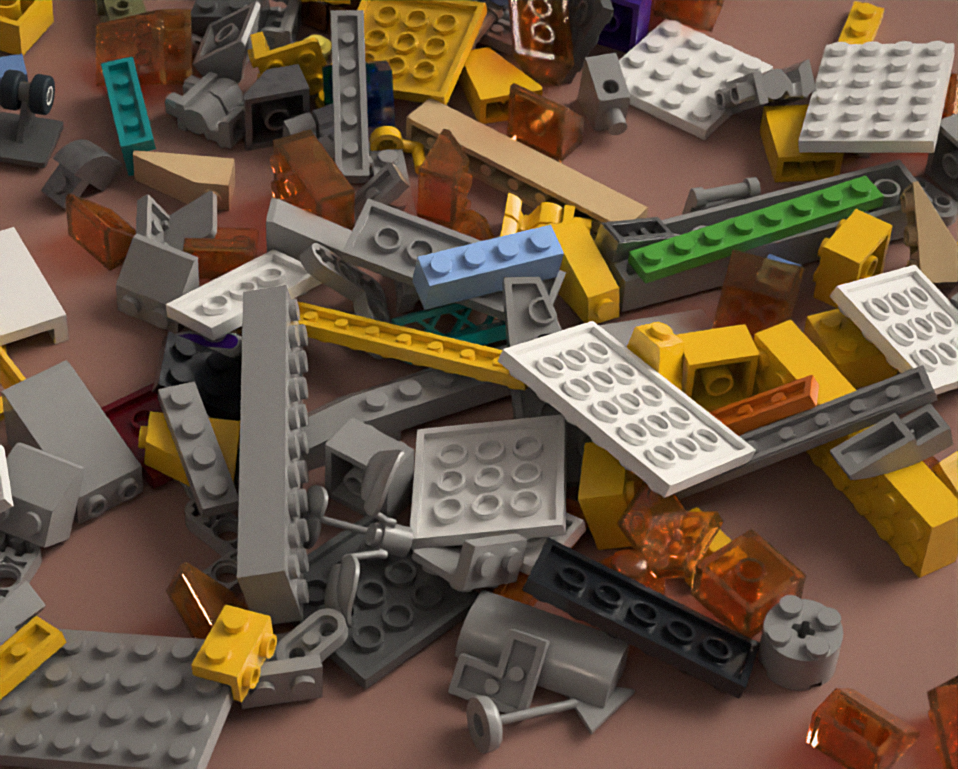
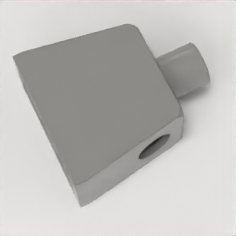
[577,53,630,135]

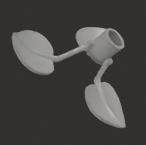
[303,449,413,627]

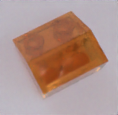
[806,688,920,769]

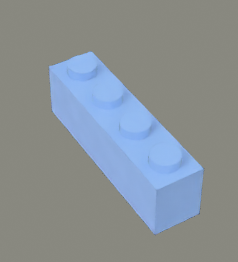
[412,225,564,310]

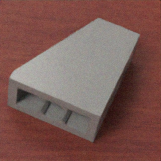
[266,198,358,267]

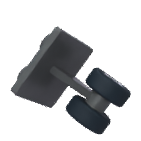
[0,69,64,168]

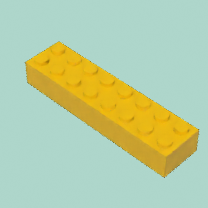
[753,319,958,578]

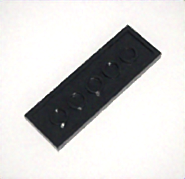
[522,537,760,699]

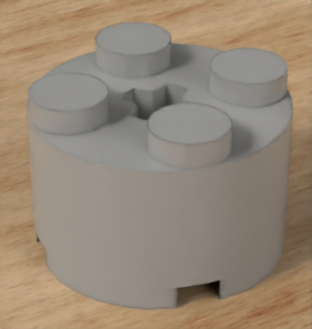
[758,595,843,691]

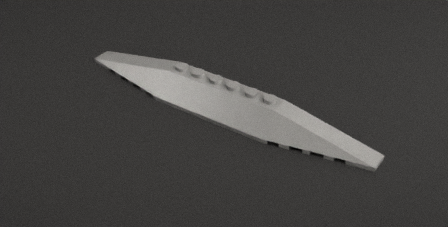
[180,309,716,500]

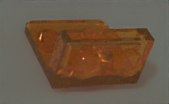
[183,227,259,279]

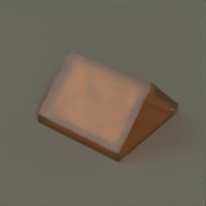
[65,193,136,271]

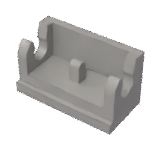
[260,0,302,50]

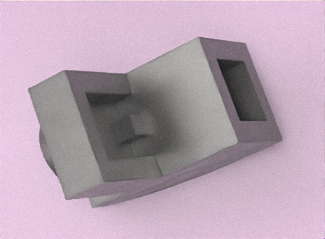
[41,139,122,211]

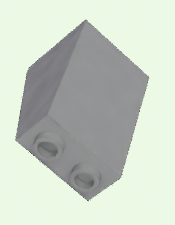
[1,360,144,524]

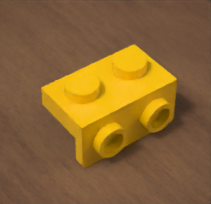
[191,605,277,702]

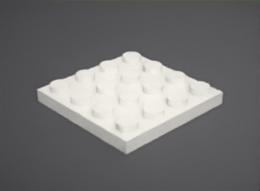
[619,18,773,140]
[830,265,958,395]
[410,414,567,550]

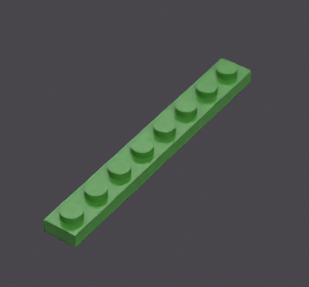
[628,175,884,284]

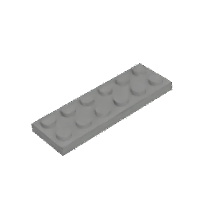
[341,198,566,321]

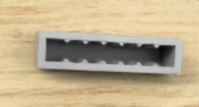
[455,589,630,709]

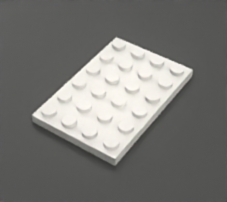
[798,41,955,153]
[498,321,756,498]

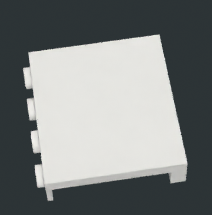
[0,227,69,346]

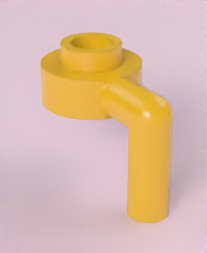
[369,126,428,175]

